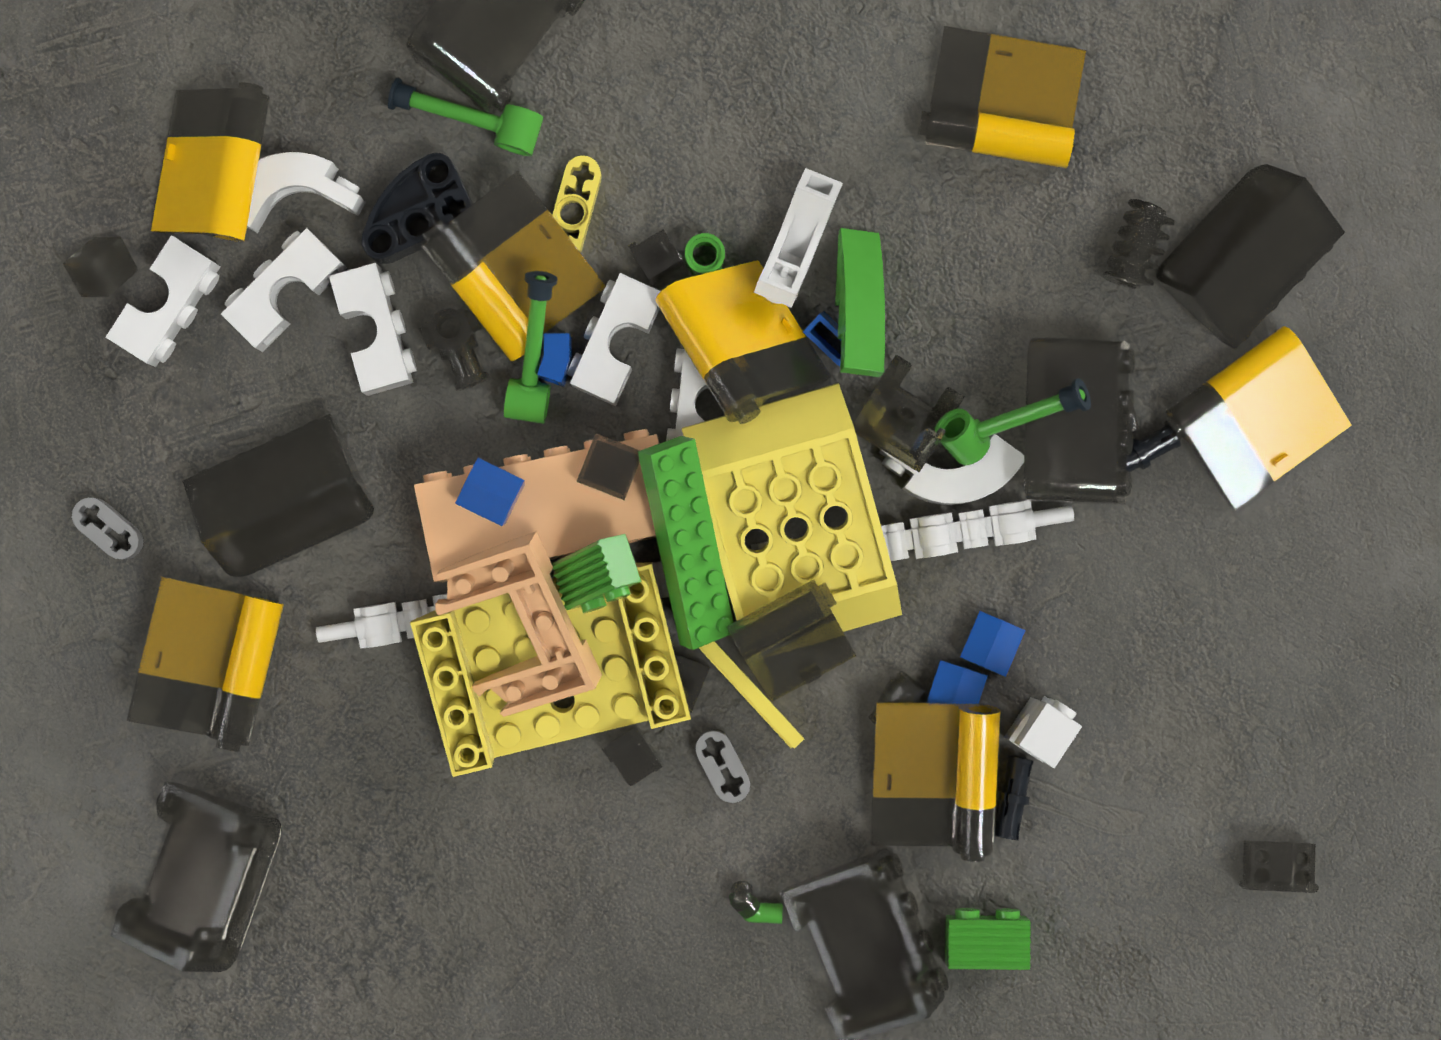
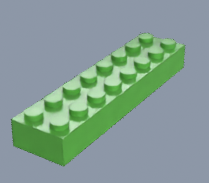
[638,436,735,650]

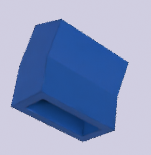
[803,311,842,367]
[537,333,572,387]
[455,458,525,526]
[960,611,1026,677]
[927,660,987,704]

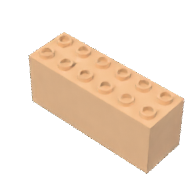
[414,429,660,582]

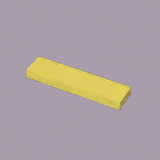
[699,641,804,749]

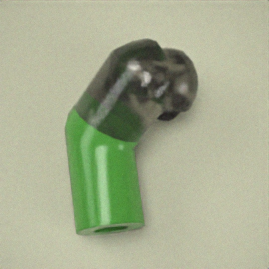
[729,881,783,924]

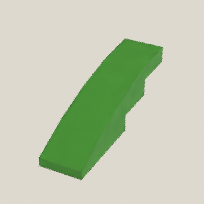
[835,228,885,377]

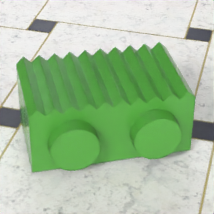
[552,534,642,613]
[945,908,1031,970]

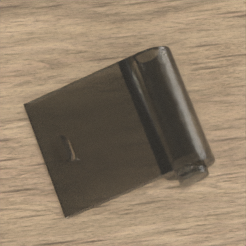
[727,579,856,702]

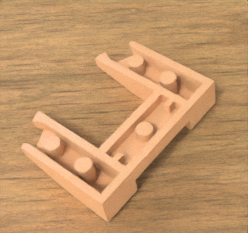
[435,531,602,717]

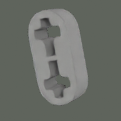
[72,497,143,560]
[696,730,750,803]

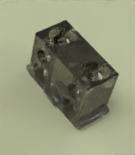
[1239,840,1319,893]

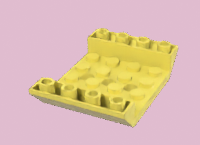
[681,383,902,659]
[410,562,691,777]

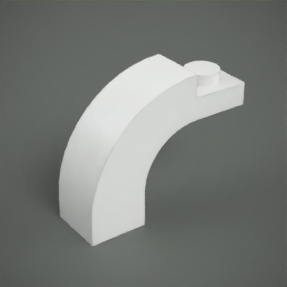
[247,152,366,233]
[754,168,843,308]
[879,434,1027,505]

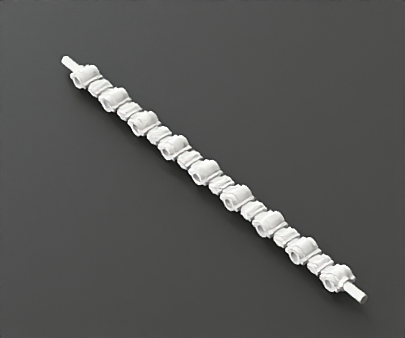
[316,500,1074,649]

